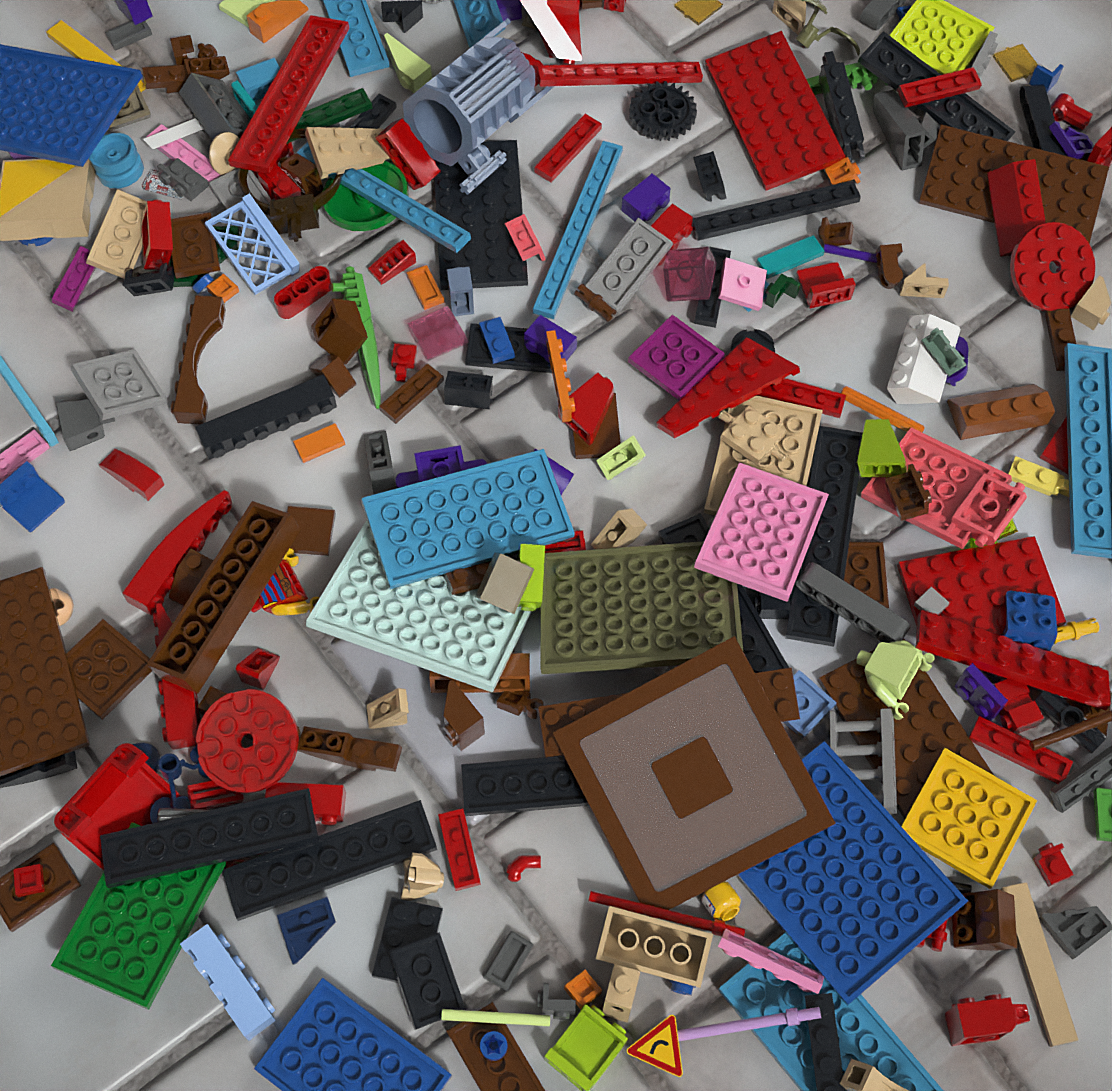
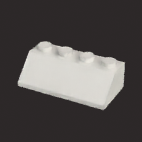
[887,314,960,404]

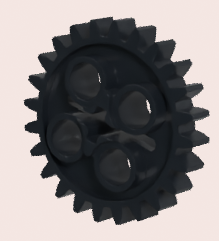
[629,81,697,141]

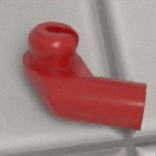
[506,855,541,882]

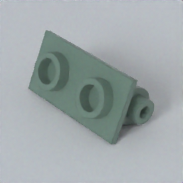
[921,327,966,376]

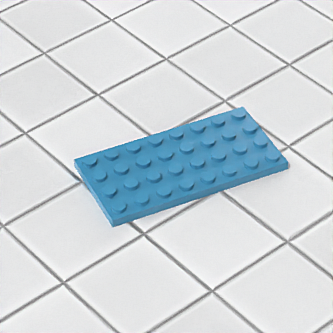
[361,449,575,589]
[718,933,944,1091]

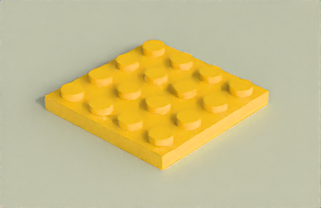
[901,748,1037,889]

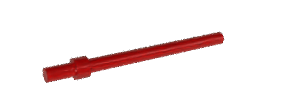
[588,891,745,937]

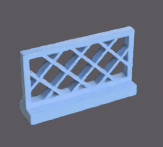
[205,193,300,295]

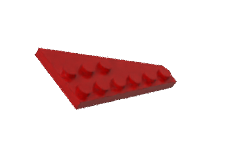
[656,337,800,438]

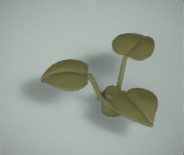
[795,0,860,56]

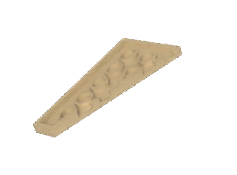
[305,127,390,179]

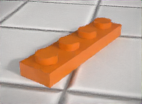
[546,330,575,422]

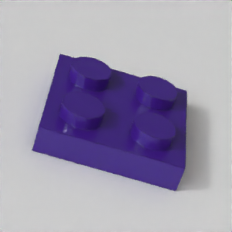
[954,663,1008,721]

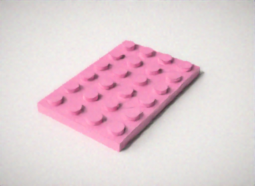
[694,463,829,602]

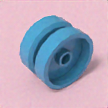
[89,133,144,189]

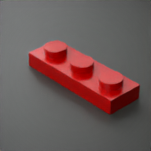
[438,808,481,891]

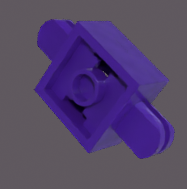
[396,445,487,488]

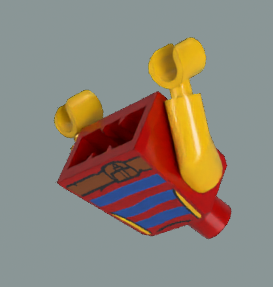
[251,548,319,616]

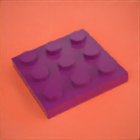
[628,314,725,400]

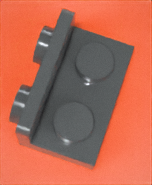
[157,158,209,201]

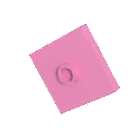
[718,257,767,311]

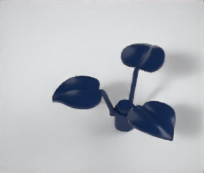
[115,743,210,823]

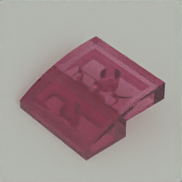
[407,306,468,362]

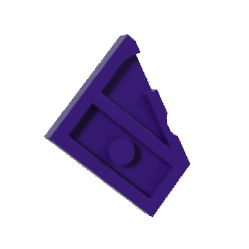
[1049,121,1094,159]

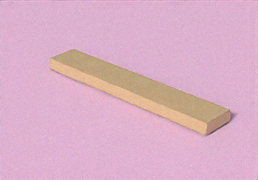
[1000,882,1078,1047]

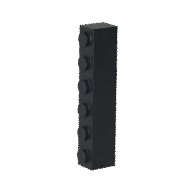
[195,374,337,460]

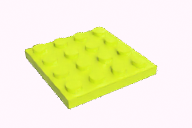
[890,0,995,75]

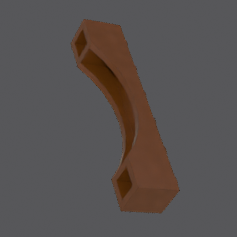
[171,295,226,425]

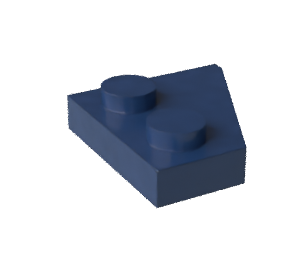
[277,897,336,965]

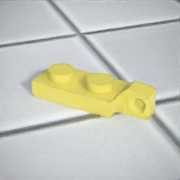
[1008,456,1069,497]

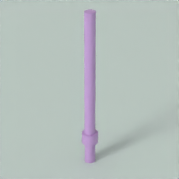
[677,1007,821,1041]

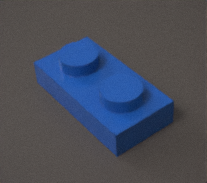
[479,317,515,364]

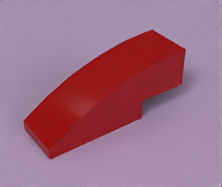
[99,449,165,501]

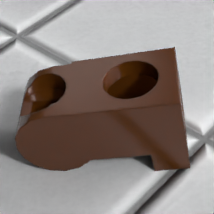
[875,243,903,289]

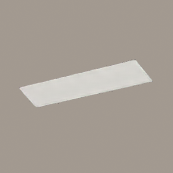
[143,118,204,149]

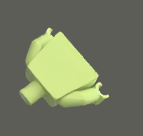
[857,640,935,720]

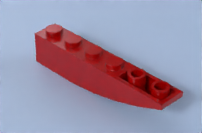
[122,490,232,616]
[153,603,200,750]

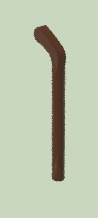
[1029,710,1112,751]

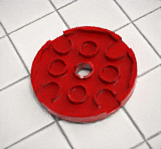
[1010,222,1095,312]
[196,689,299,793]

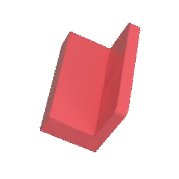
[505,214,546,261]

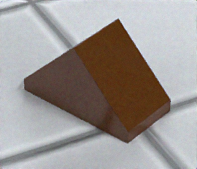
[309,354,356,398]

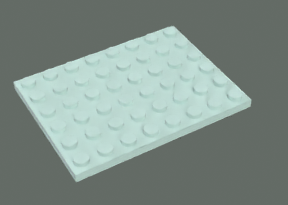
[306,520,532,693]

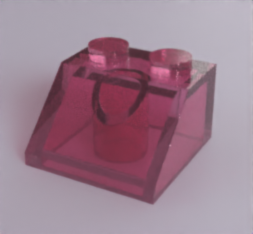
[663,247,717,302]

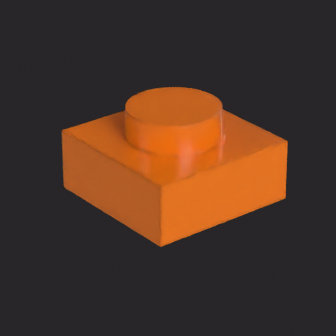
[207,273,239,303]
[564,970,602,1009]

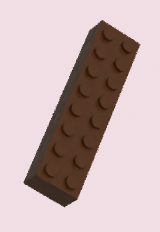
[146,501,301,694]

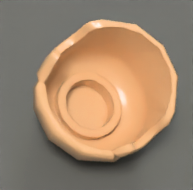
[50,588,74,626]

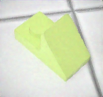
[596,436,646,480]

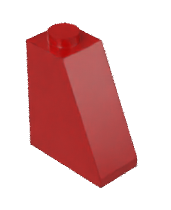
[558,373,614,446]

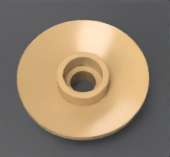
[209,132,240,175]

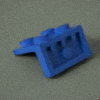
[0,461,65,532]

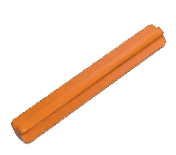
[841,386,925,433]

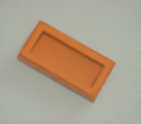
[407,265,445,310]
[293,423,346,463]

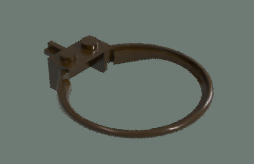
[238,129,343,242]

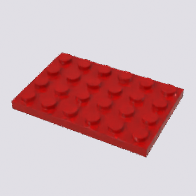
[897,536,1066,636]

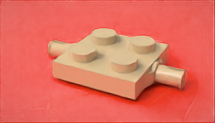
[718,406,788,465]

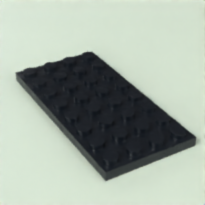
[434,140,528,290]

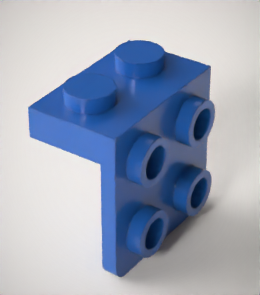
[1002,591,1057,651]

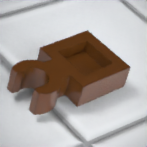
[497,691,544,719]

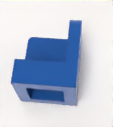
[1029,64,1064,93]

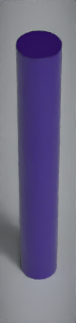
[824,244,877,263]

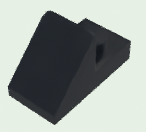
[381,0,423,33]

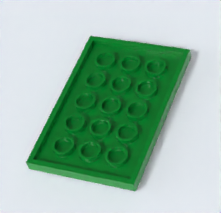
[51,822,226,1010]

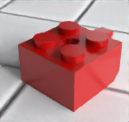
[945,994,1030,1046]

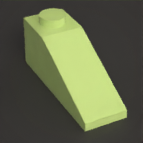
[384,33,432,93]

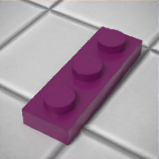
[52,246,96,312]

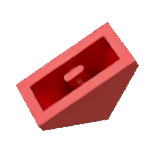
[236,648,280,691]

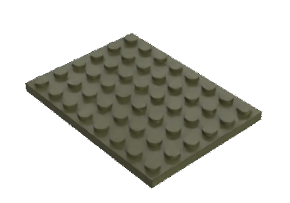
[540,542,743,674]

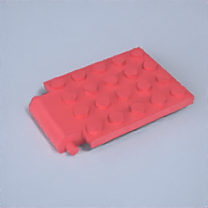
[861,427,1027,549]

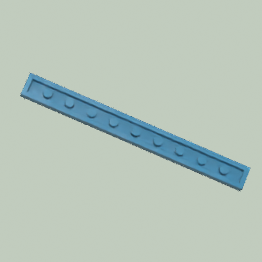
[533,141,623,320]
[297,142,471,253]

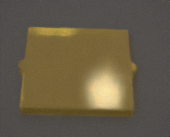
[674,0,723,26]
[993,44,1038,82]

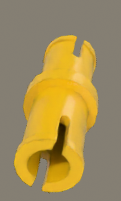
[1054,617,1099,644]

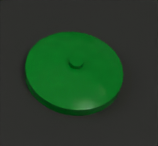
[323,161,409,231]

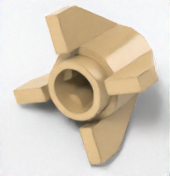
[400,852,444,901]

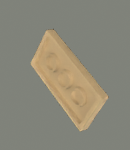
[86,189,147,279]

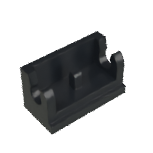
[693,151,727,202]
[122,263,175,297]
[444,371,493,410]

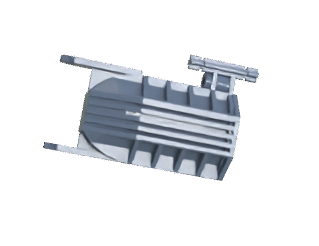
[402,18,555,195]

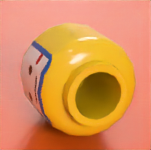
[702,881,741,921]

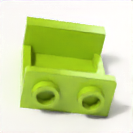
[544,1004,628,1091]

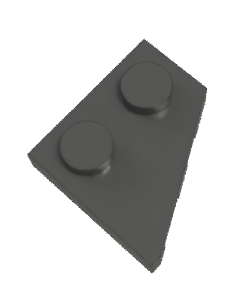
[1039,906,1112,960]

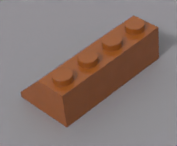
[947,384,1055,440]

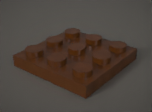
[67,619,152,720]

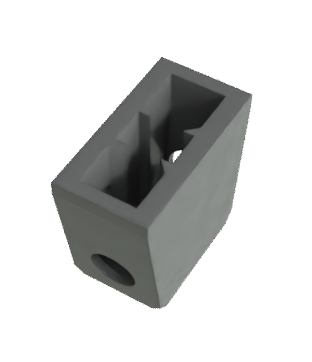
[56,399,115,451]

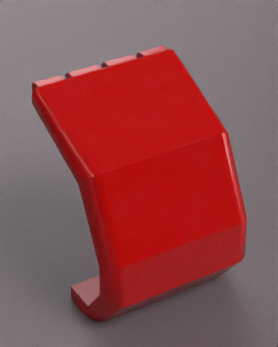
[54,743,181,871]

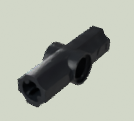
[1035,691,1107,754]

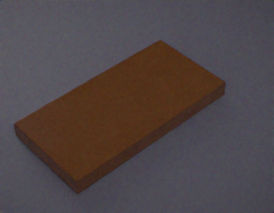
[446,1002,545,1091]

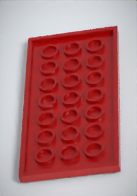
[705,31,845,191]

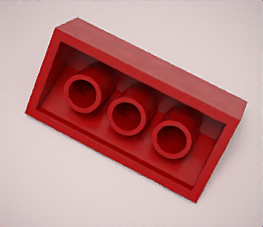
[987,159,1046,257]

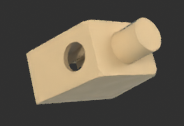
[602,964,640,1023]

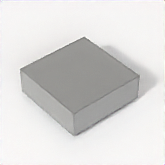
[914,587,949,615]

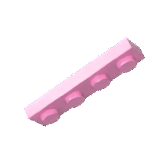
[146,124,221,183]
[718,929,824,994]

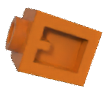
[825,157,861,185]

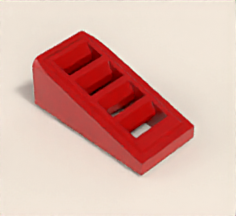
[368,240,417,285]

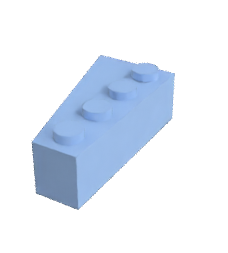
[180,924,276,1041]

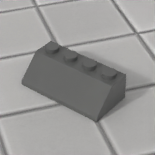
[179,73,251,141]

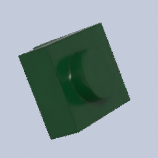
[765,273,800,308]

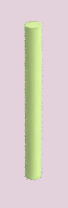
[441,1009,550,1026]

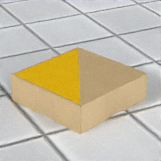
[0,158,96,241]

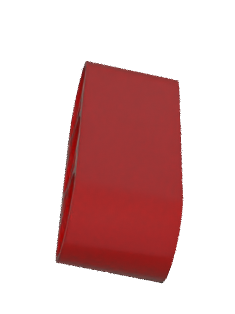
[274,266,332,319]

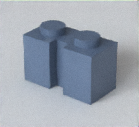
[447,267,474,317]

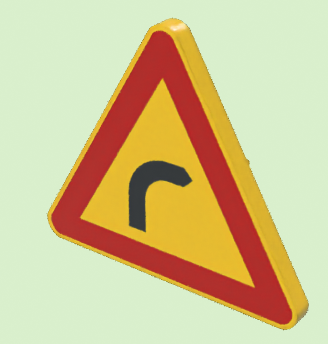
[627,1015,683,1077]

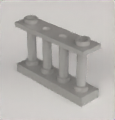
[826,709,897,815]

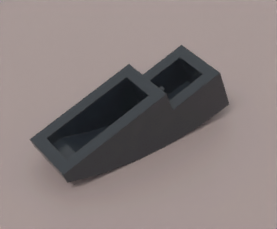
[0,751,78,788]

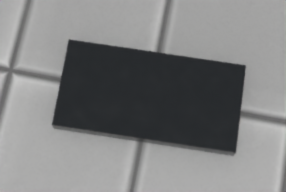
[465,323,552,373]

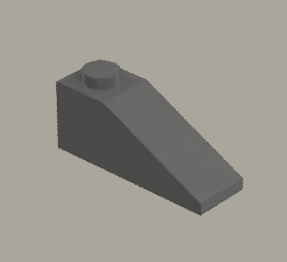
[363,431,396,495]

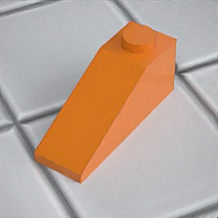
[246,0,309,43]

